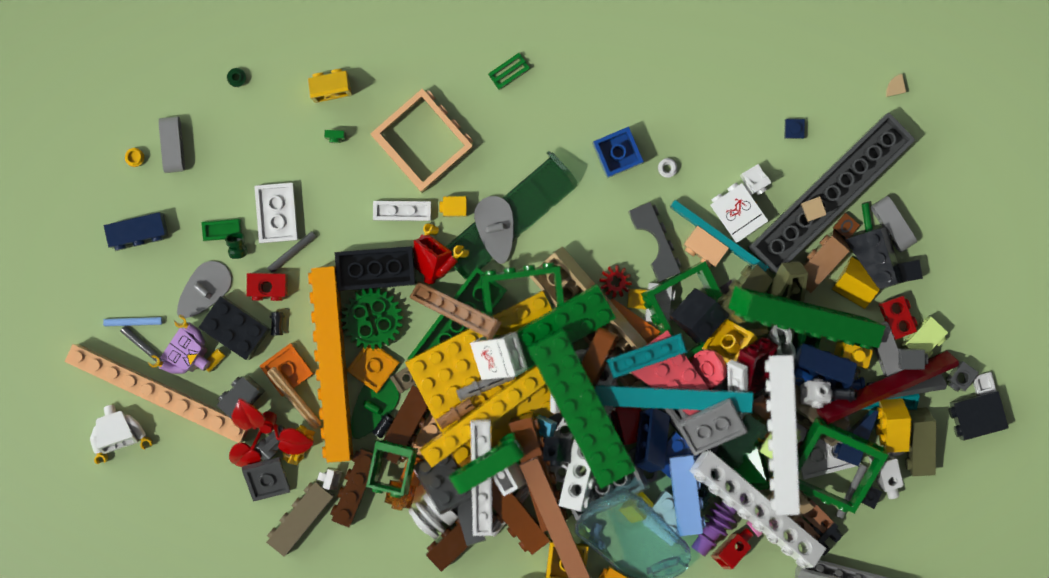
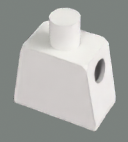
[868,453,904,499]

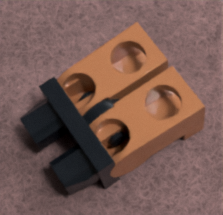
[794,497,843,556]

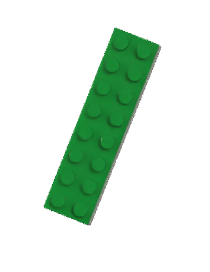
[728,286,886,349]
[526,328,636,489]

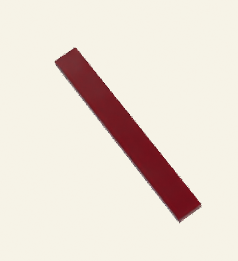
[817,351,959,424]

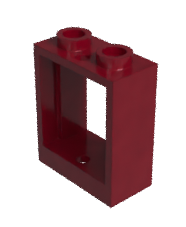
[737,337,778,394]

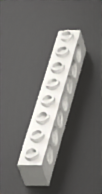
[559,357,618,512]
[689,451,826,568]

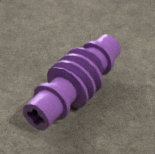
[691,495,744,556]

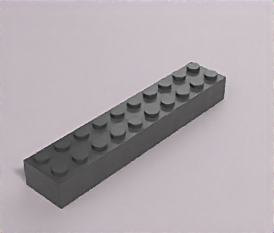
[748,112,915,275]

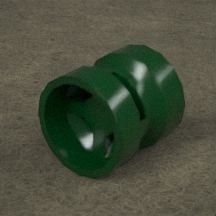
[225,233,248,259]

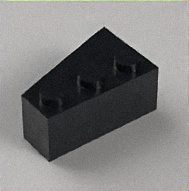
[845,227,904,289]

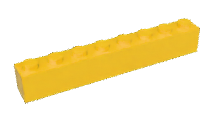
[419,365,546,467]

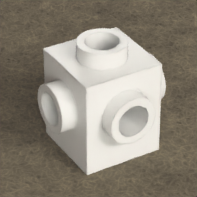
[800,379,832,408]

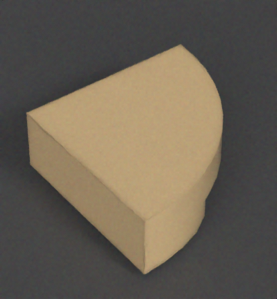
[886,74,906,97]

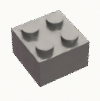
[217,376,265,419]

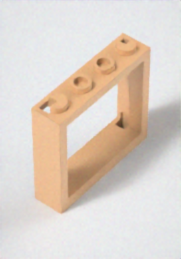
[370,89,474,193]

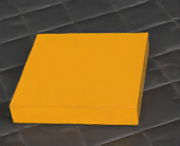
[346,345,400,393]

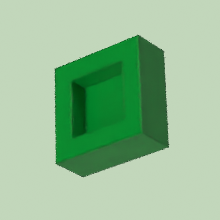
[324,130,346,143]

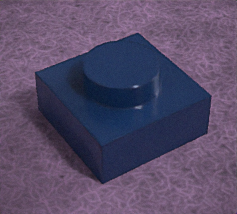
[784,119,805,139]

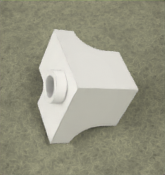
[740,164,771,195]

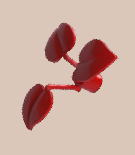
[229,399,314,467]

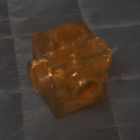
[385,480,416,511]

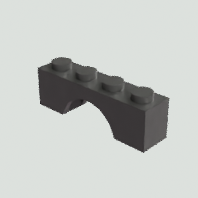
[628,202,682,282]

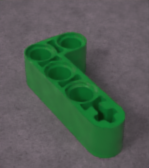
[448,433,525,494]

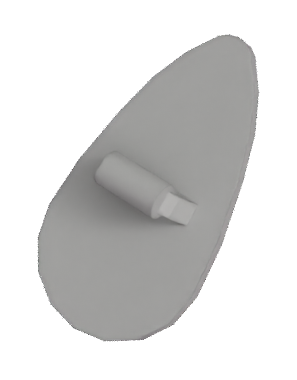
[474,196,513,264]
[177,261,231,318]

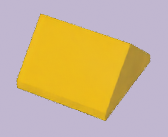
[832,257,879,309]

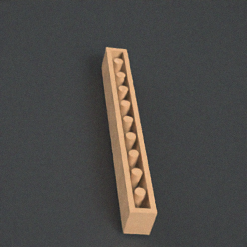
[64,344,248,443]

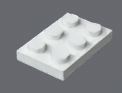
[254,183,298,243]

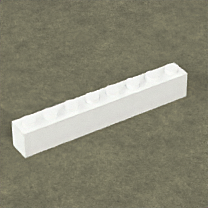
[765,355,800,515]

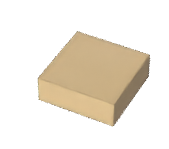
[801,197,827,222]

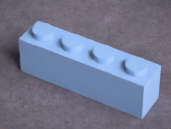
[668,454,706,536]

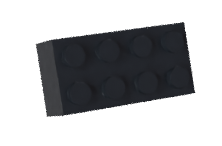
[335,246,416,291]

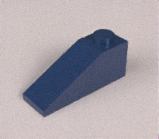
[832,410,878,466]

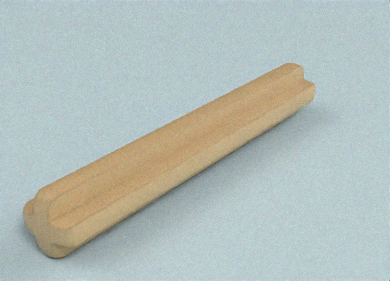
[267,367,321,430]

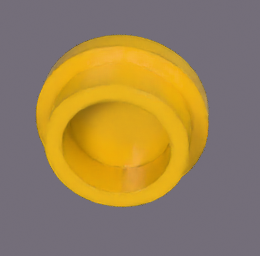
[125,148,145,167]

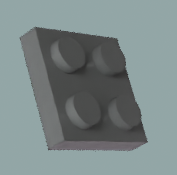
[242,457,290,502]

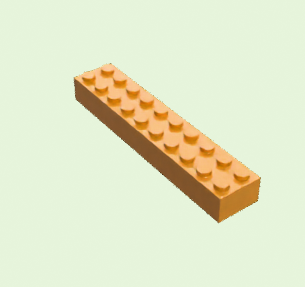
[308,266,354,463]

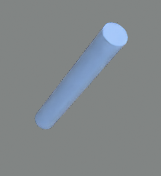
[103,317,162,327]

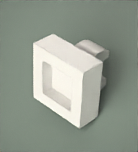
[317,469,342,490]

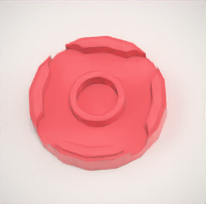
[691,349,727,388]

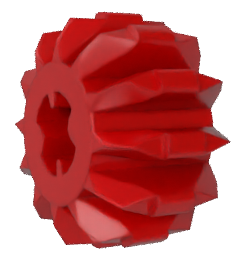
[599,265,632,298]

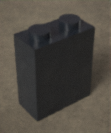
[949,391,1009,441]

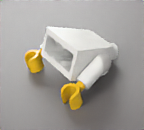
[90,405,152,464]

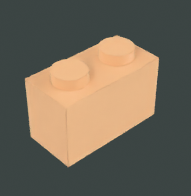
[683,226,729,268]

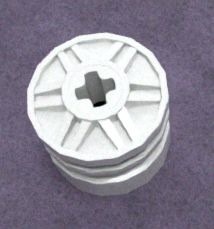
[408,493,458,540]

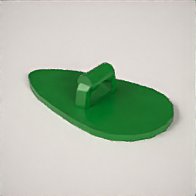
[351,378,399,439]

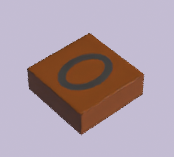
[832,213,860,239]

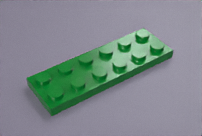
[513,284,616,377]

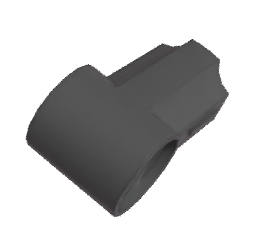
[254,425,286,461]

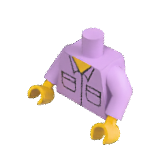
[148,315,210,374]

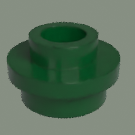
[227,68,246,87]

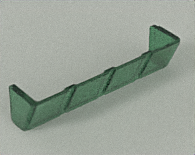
[446,151,578,279]

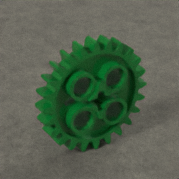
[341,289,403,351]

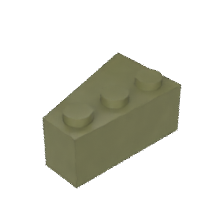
[764,261,808,326]
[717,264,773,323]
[905,407,936,477]

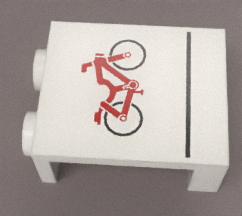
[710,182,768,243]
[470,332,528,380]

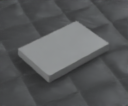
[677,398,747,456]

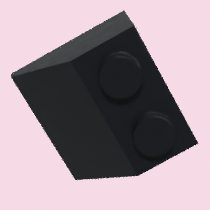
[670,288,729,343]

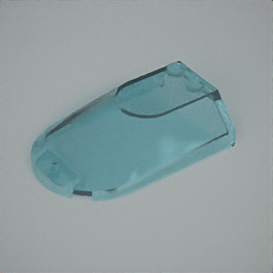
[575,488,691,578]

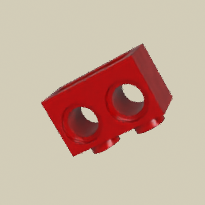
[878,296,918,340]

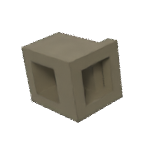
[390,367,416,394]

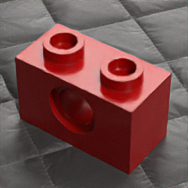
[246,273,288,301]

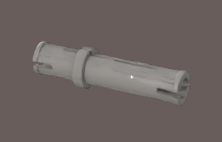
[456,376,515,401]

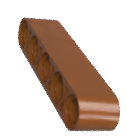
[560,327,619,414]

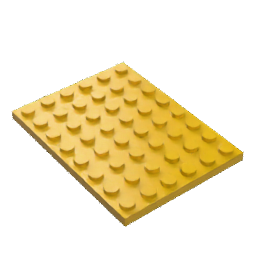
[405,291,554,465]

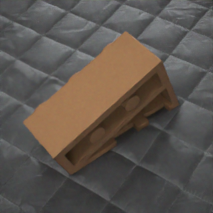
[801,229,850,293]

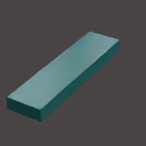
[607,334,687,379]

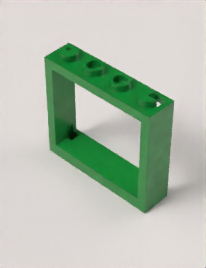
[641,261,737,359]
[480,262,564,340]
[797,417,889,514]

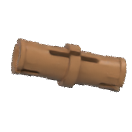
[436,398,475,430]

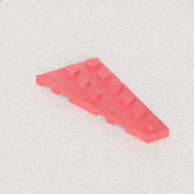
[631,331,709,416]

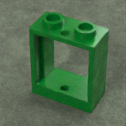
[366,440,418,498]

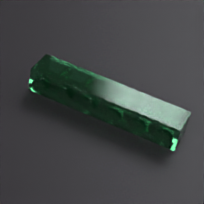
[698,410,768,512]

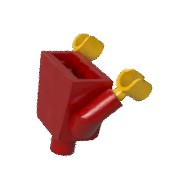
[413,223,469,284]

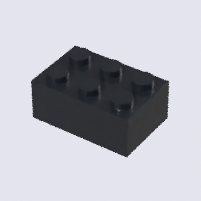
[198,296,271,360]

